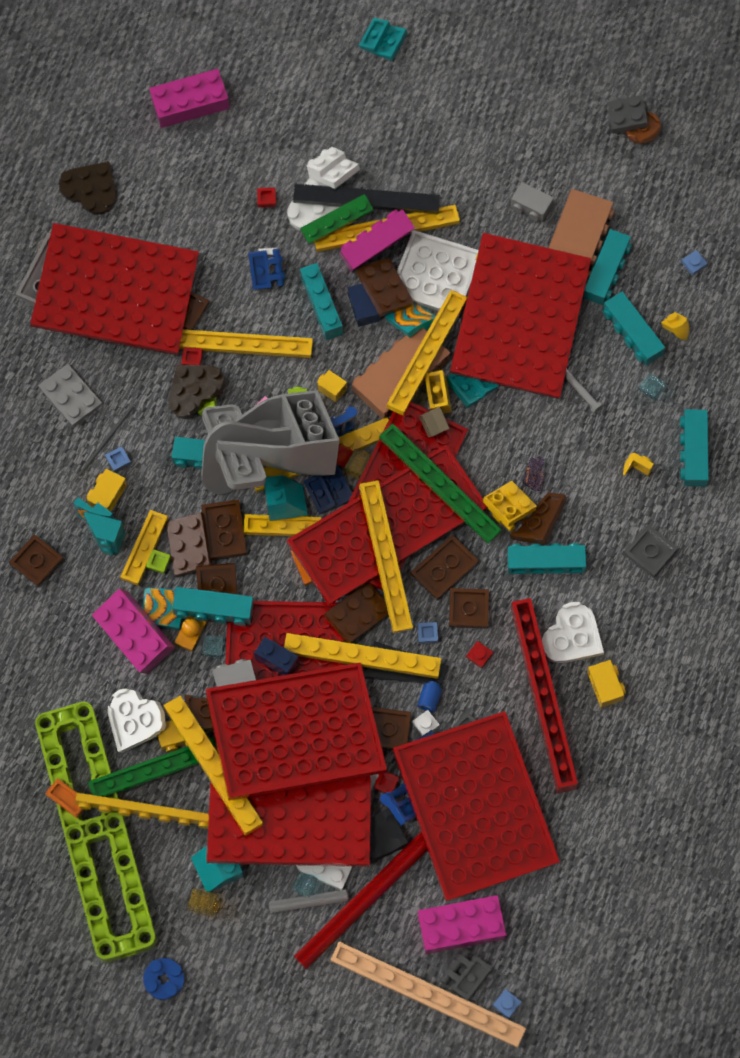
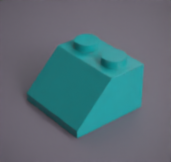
[264,475,308,521]
[84,512,125,556]
[191,845,244,894]

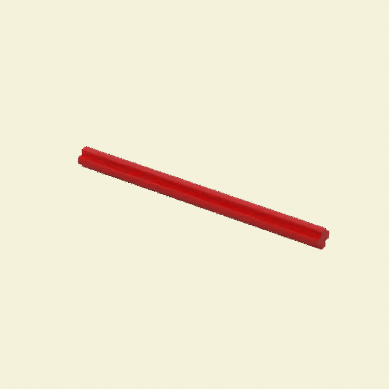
[294,832,427,969]

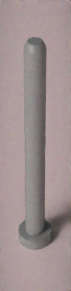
[565,368,604,414]

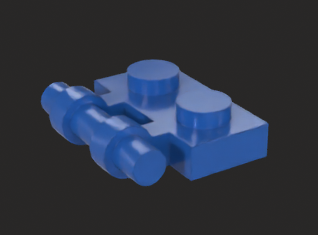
[248,248,285,290]

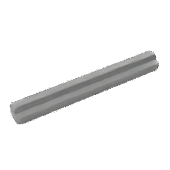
[269,890,349,913]

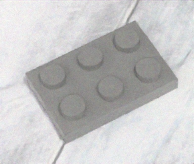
[38,364,102,427]

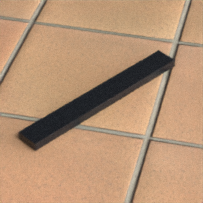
[293,184,440,214]

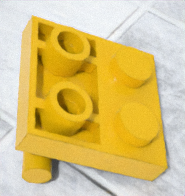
[482,481,537,532]

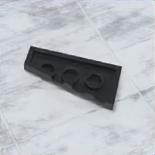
[363,641,449,685]

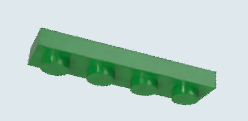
[300,194,374,245]

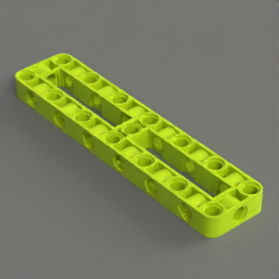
[35,702,157,963]

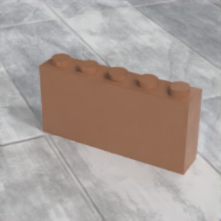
[549,189,615,282]
[352,328,450,419]

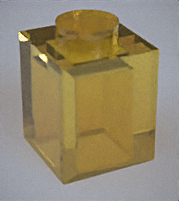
[344,449,371,480]
[187,888,220,917]

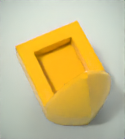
[661,312,690,340]
[623,453,654,476]

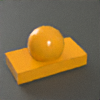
[174,617,209,652]

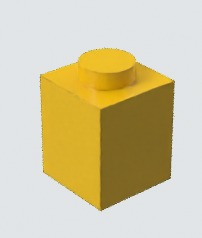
[317,370,347,402]

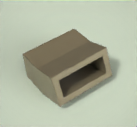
[419,406,449,437]

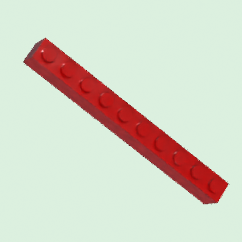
[511,598,578,794]

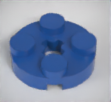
[143,958,185,1000]

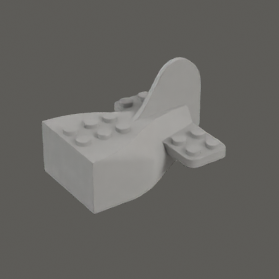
[201,390,339,494]

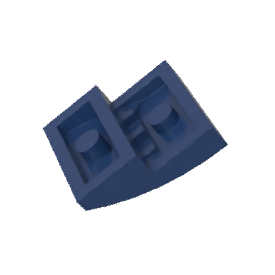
[303,465,353,514]

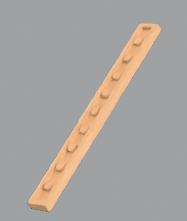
[330,942,526,1048]

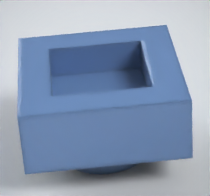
[681,250,708,276]
[105,446,131,473]
[417,622,438,644]
[492,989,521,1019]

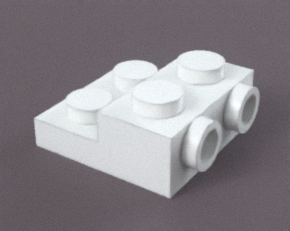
[307,147,360,189]

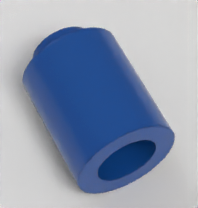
[417,681,442,713]

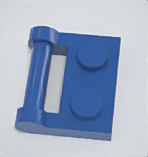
[330,407,357,437]
[380,783,416,825]

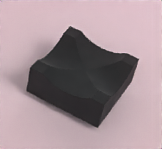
[370,808,408,863]

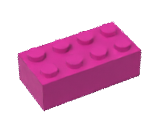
[149,69,229,128]
[339,209,415,273]
[92,589,175,674]
[418,895,506,955]

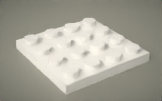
[397,230,479,318]

